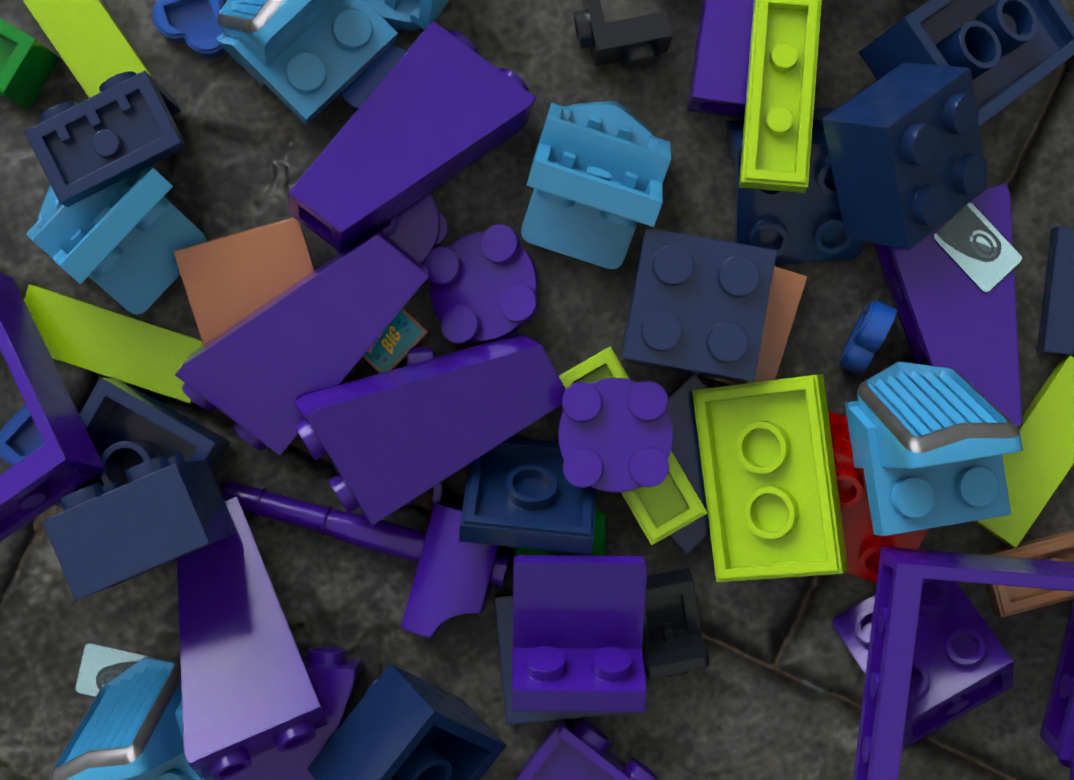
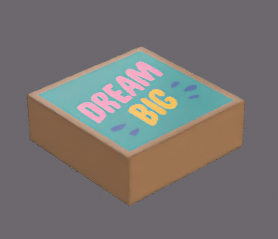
[362,308,430,373]

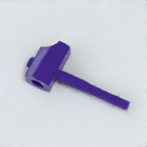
[222,481,511,638]

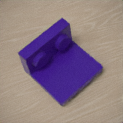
[512,555,647,712]
[832,579,1014,749]

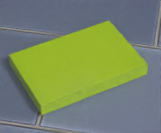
[692,374,848,582]

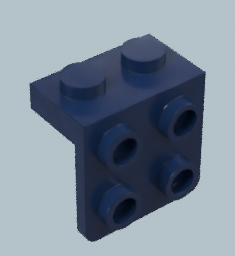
[727,107,862,264]

